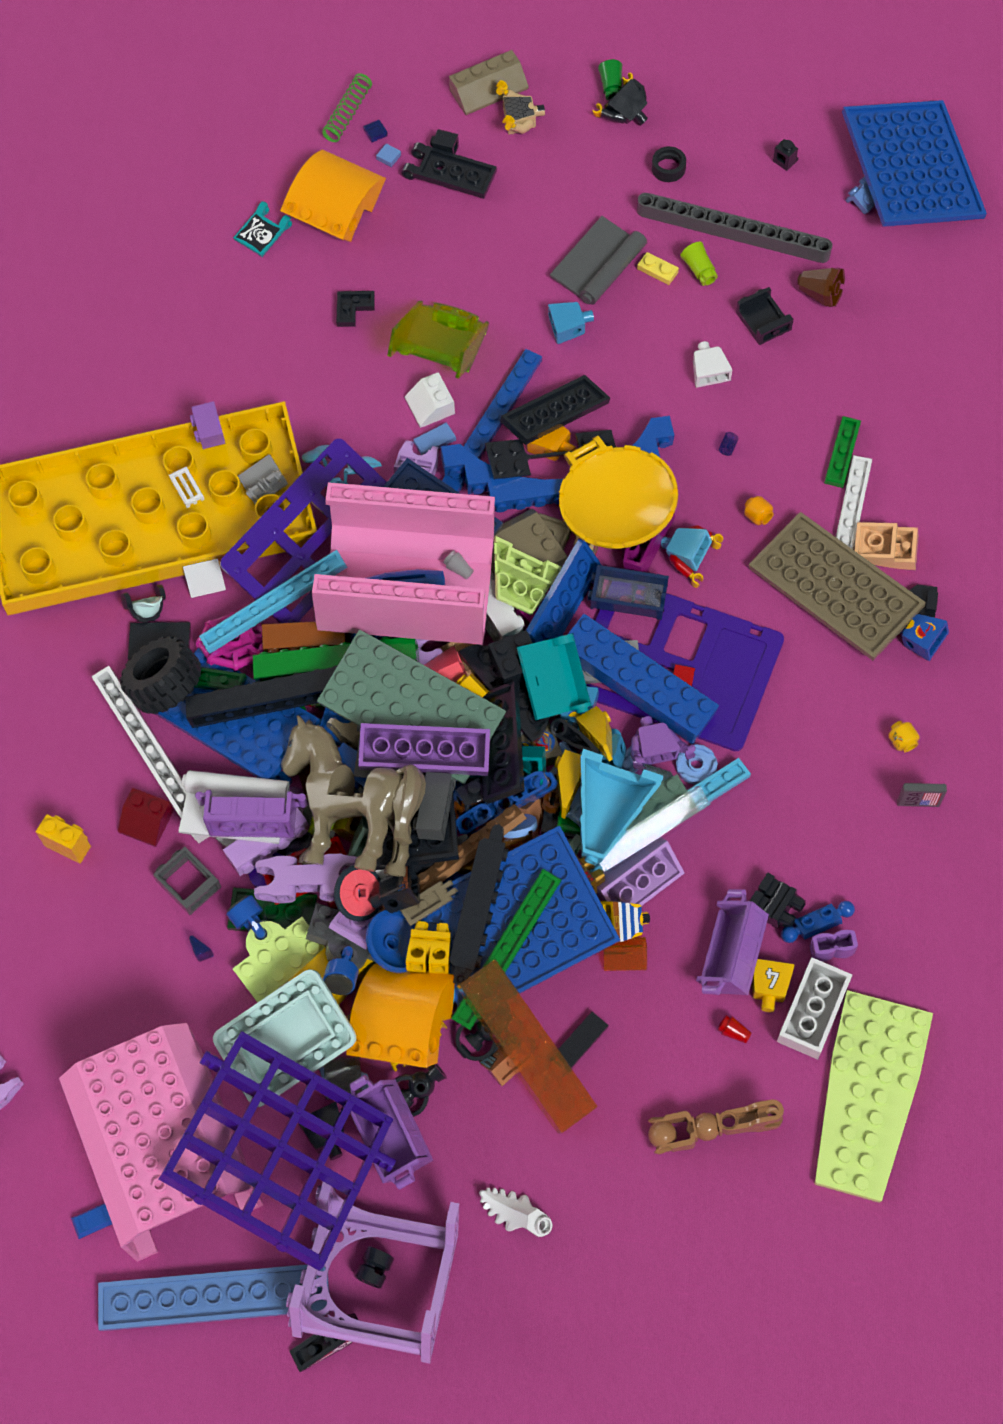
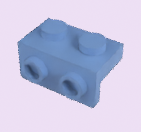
[845,176,875,214]

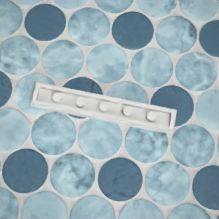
[836,455,872,550]

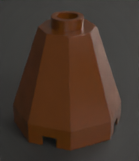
[797,267,845,307]

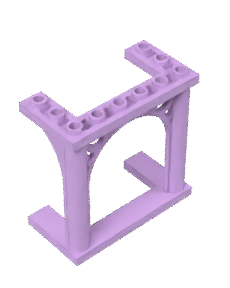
[286,1182,460,1364]

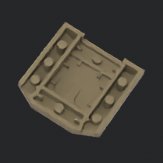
[491,509,568,581]

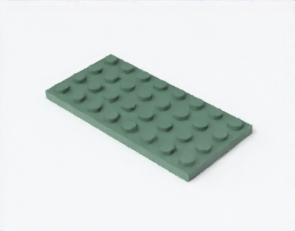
[317,629,506,785]

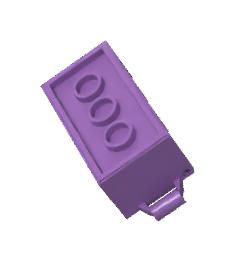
[195,790,308,838]
[696,889,769,995]
[350,1075,433,1190]

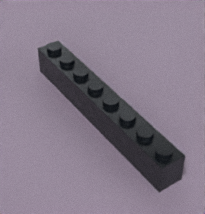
[185,665,338,728]

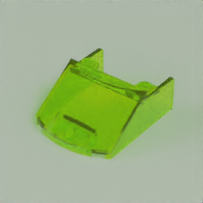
[387,301,489,379]

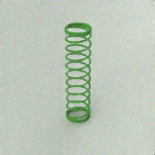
[322,73,372,142]

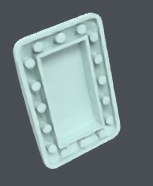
[213,969,356,1107]

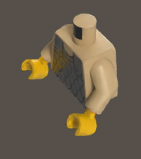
[496,80,545,135]

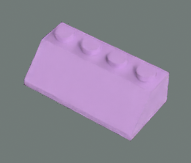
[596,834,684,906]

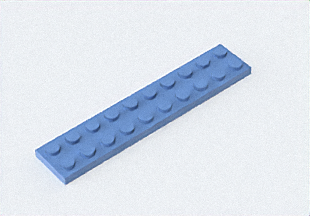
[98,1265,329,1331]

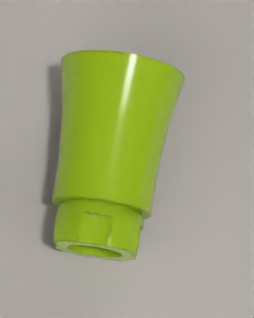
[680,242,718,286]

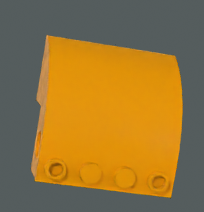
[280,149,386,242]
[346,963,455,1068]

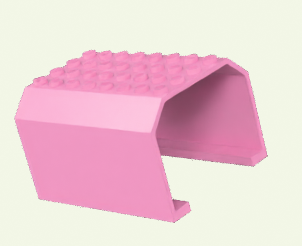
[312,482,495,645]
[59,1023,263,1262]

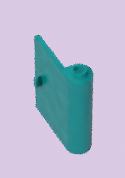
[517,633,592,720]

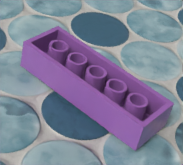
[358,723,490,776]

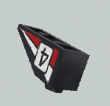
[290,1313,358,1372]

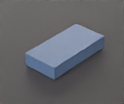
[413,422,456,455]

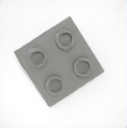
[238,454,288,504]

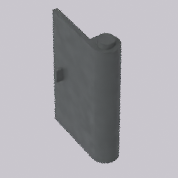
[550,216,647,305]

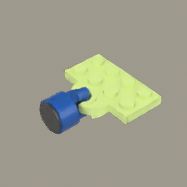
[226,895,325,1003]

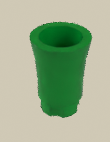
[598,59,623,100]

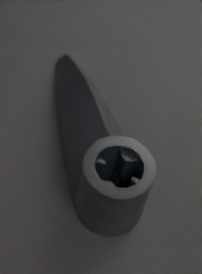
[550,718,600,754]

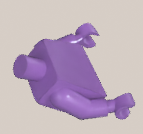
[630,716,696,769]

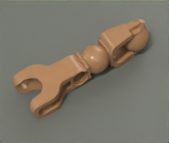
[648,1099,784,1155]

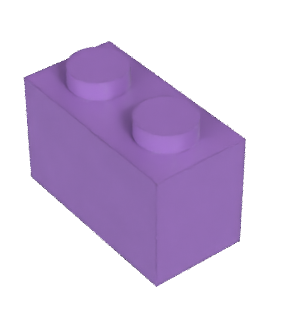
[189,401,226,449]

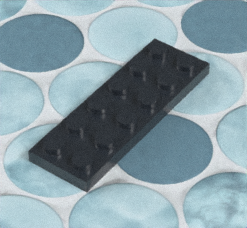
[500,375,610,445]
[482,681,525,804]

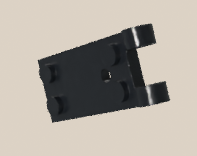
[401,142,497,199]

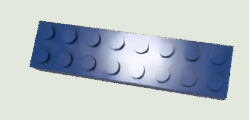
[567,614,719,744]

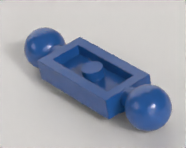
[781,900,855,943]

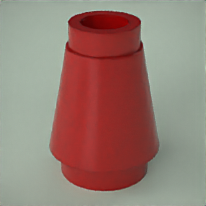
[717,1015,752,1044]

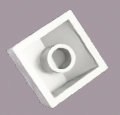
[405,372,455,428]

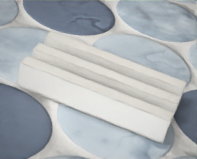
[169,467,205,508]

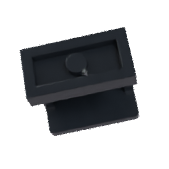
[736,287,794,345]

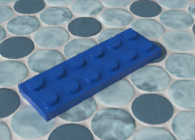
[526,539,602,643]

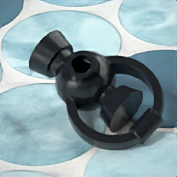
[455,1004,514,1061]
[395,1064,447,1117]

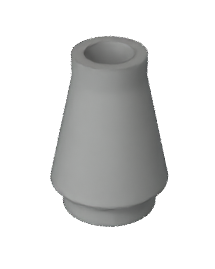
[443,550,474,580]

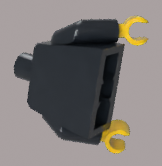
[592,73,648,126]

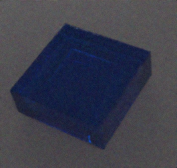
[363,120,388,143]

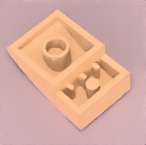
[854,522,919,570]

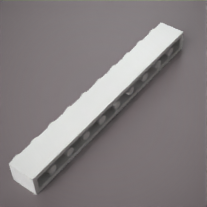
[92,666,210,843]

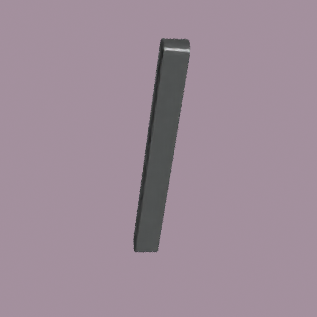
[637,193,833,263]

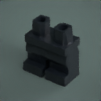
[750,872,806,928]

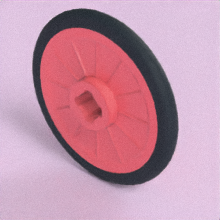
[334,865,381,922]

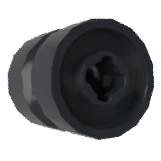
[354,1246,394,1289]

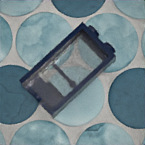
[587,565,669,620]

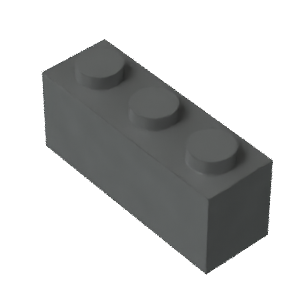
[413,772,454,841]

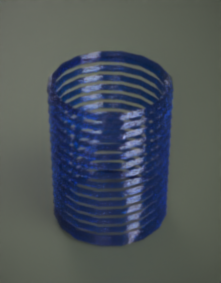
[719,432,739,456]

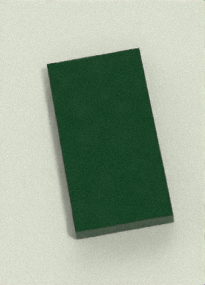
[227,887,318,932]

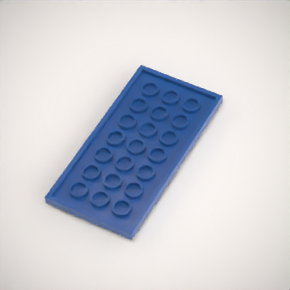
[155,648,321,779]

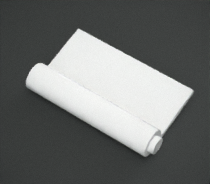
[179,770,289,844]

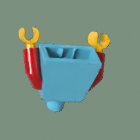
[661,525,723,588]

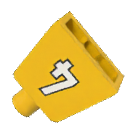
[752,959,794,1012]

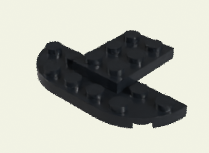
[458,644,549,745]

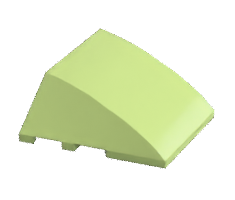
[494,536,562,615]

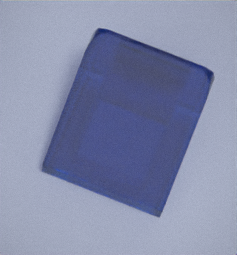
[189,935,214,962]

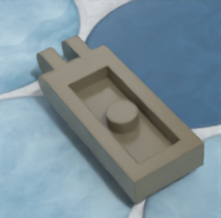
[401,880,458,926]

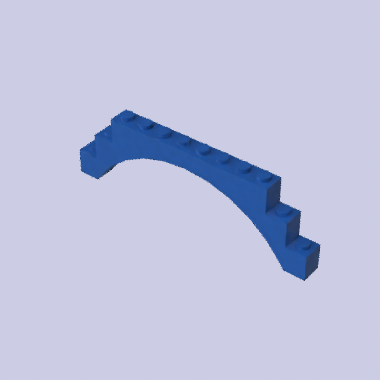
[441,416,675,513]

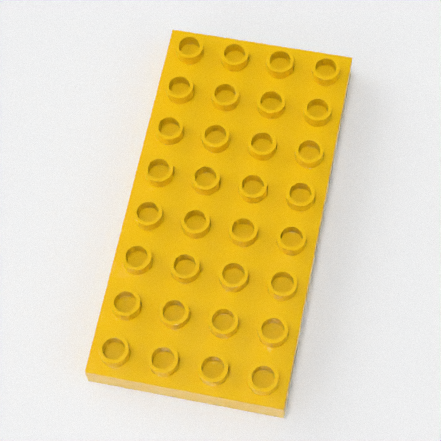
[0,401,317,615]

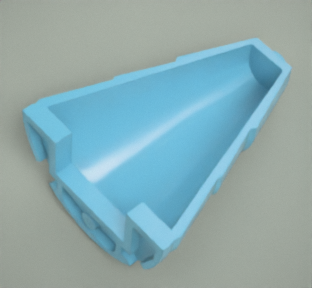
[580,749,664,865]

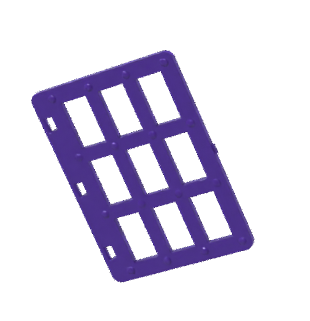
[220,439,387,623]

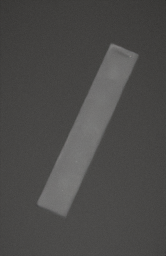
[598,786,710,872]

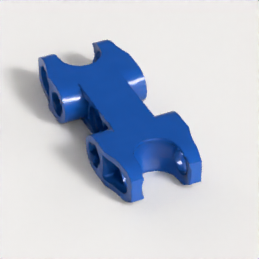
[456,771,558,834]

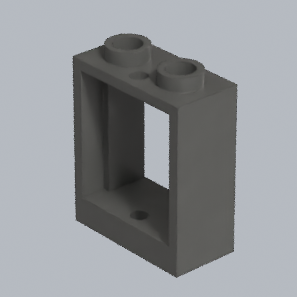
[153,847,221,915]

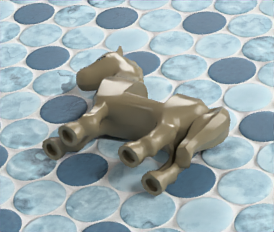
[281,715,426,877]

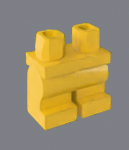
[406,921,451,974]

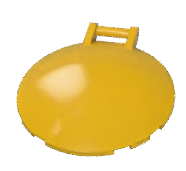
[559,436,678,549]

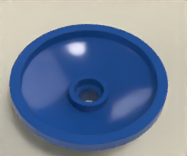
[366,910,416,973]

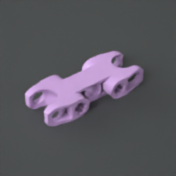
[254,854,360,903]

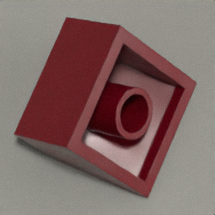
[118,788,174,847]

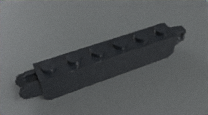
[450,824,509,987]

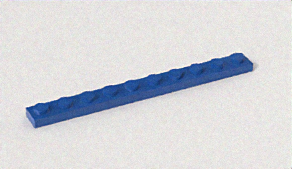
[442,349,542,492]

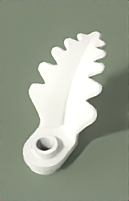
[479,1188,552,1237]

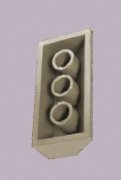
[449,50,529,115]

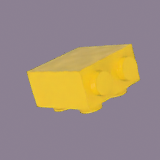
[35,814,91,864]

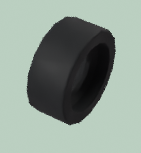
[652,146,687,182]

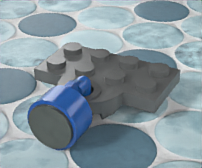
[305,903,390,995]

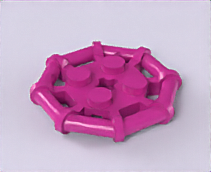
[196,612,266,671]

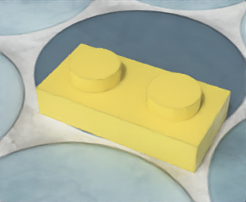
[637,252,679,285]

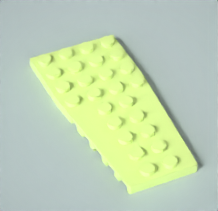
[814,990,933,1203]

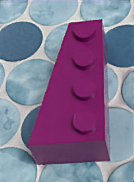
[623,513,675,572]

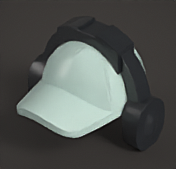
[121,585,166,623]

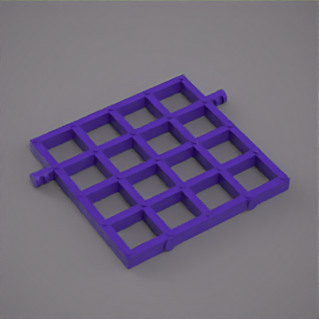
[158,1031,396,1271]

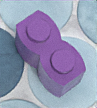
[809,930,858,962]

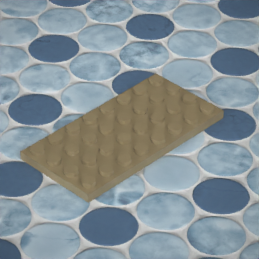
[749,512,926,661]

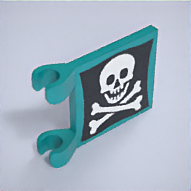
[233,201,292,257]

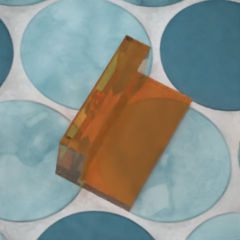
[603,937,647,971]

